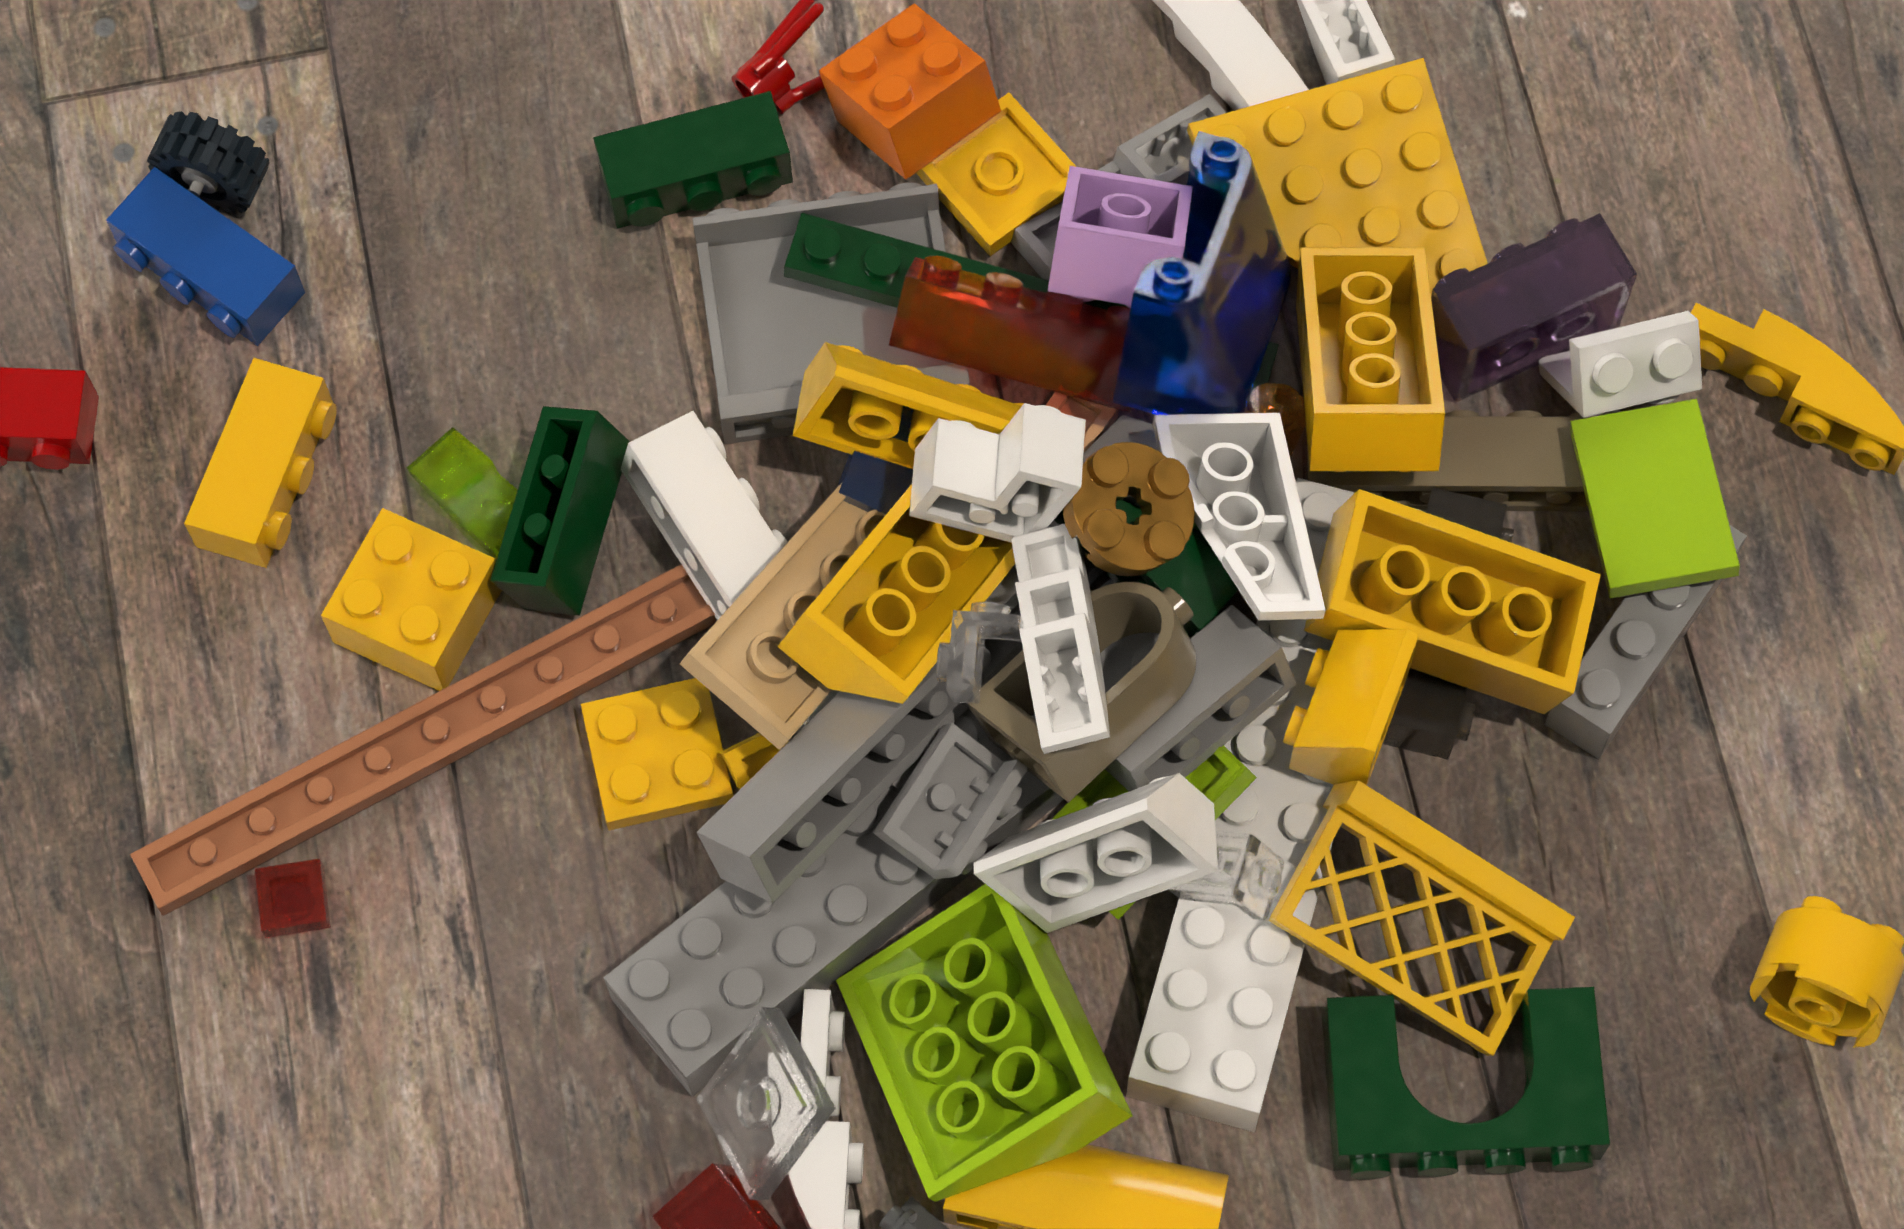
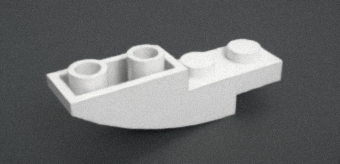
[773,989,864,1229]

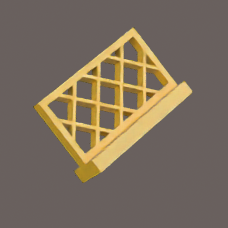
[1268,780,1575,1056]

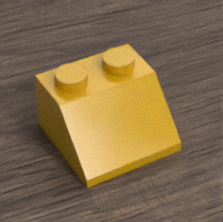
[1283,629,1420,785]

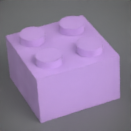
[1048,166,1193,312]

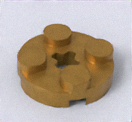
[1063,442,1194,576]

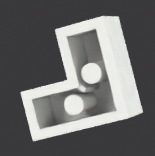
[909,403,1086,543]

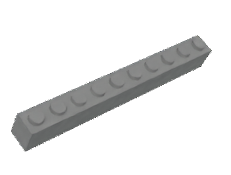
[696,415,1158,903]

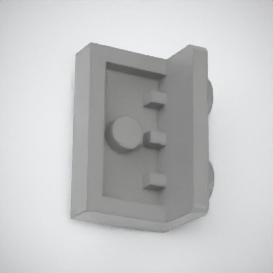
[873,723,1028,879]

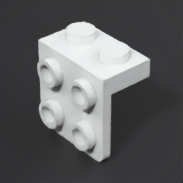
[1539,311,1702,418]

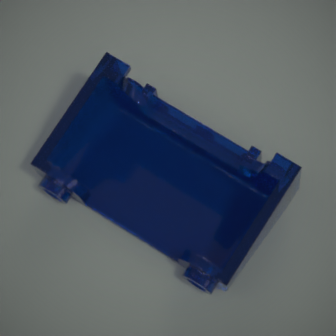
[1113,131,1292,415]

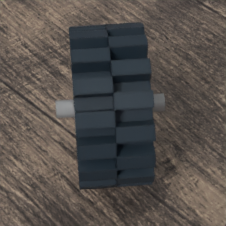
[147,111,270,213]

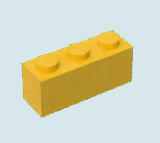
[184,357,337,568]

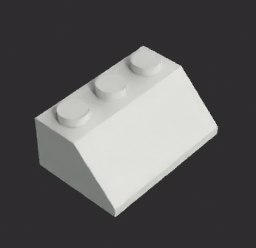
[974,773,1218,933]

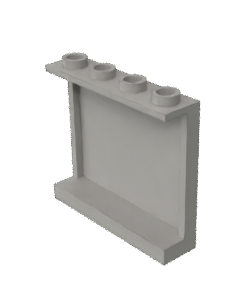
[692,182,970,444]

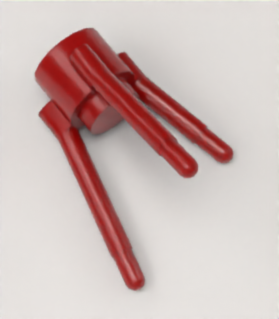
[731,0,825,114]

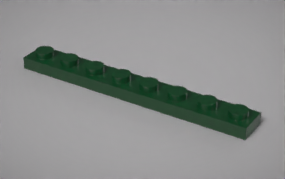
[784,213,1279,408]

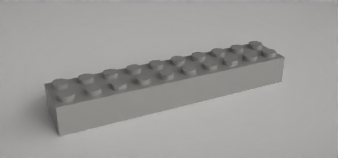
[603,579,1159,1097]

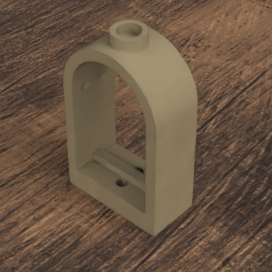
[966,582,1196,803]

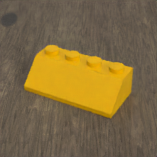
[792,342,1024,469]
[778,484,1015,704]

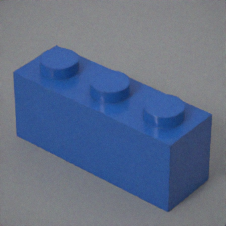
[106,167,305,346]

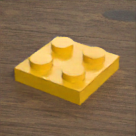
[916,92,1077,256]
[581,678,733,831]

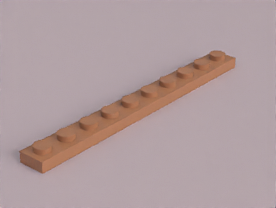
[130,564,717,916]

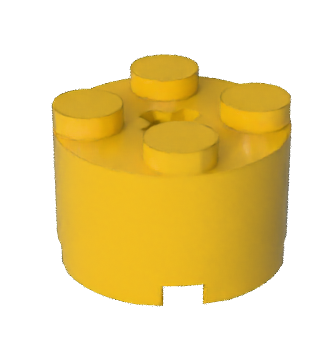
[1750,896,1904,1047]

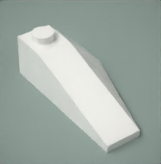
[1152,413,1326,620]

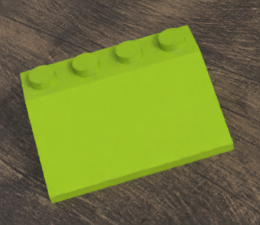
[836,884,1133,1202]

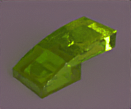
[406,427,517,560]

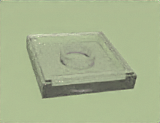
[697,1007,836,1200]

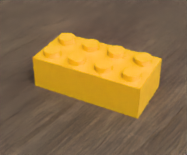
[1296,247,1445,472]
[1304,489,1601,714]

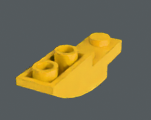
[1691,303,1904,475]

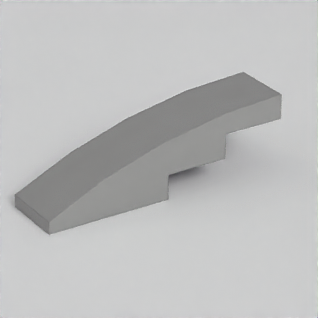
[1011,94,1227,280]

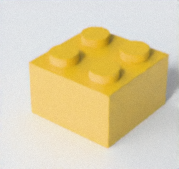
[321,508,502,691]

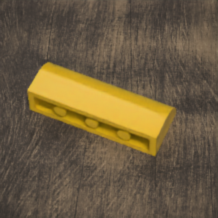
[943,1144,1229,1229]

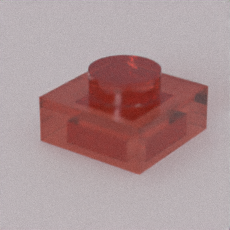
[255,859,331,938]

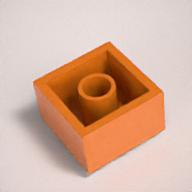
[819,3,1002,180]

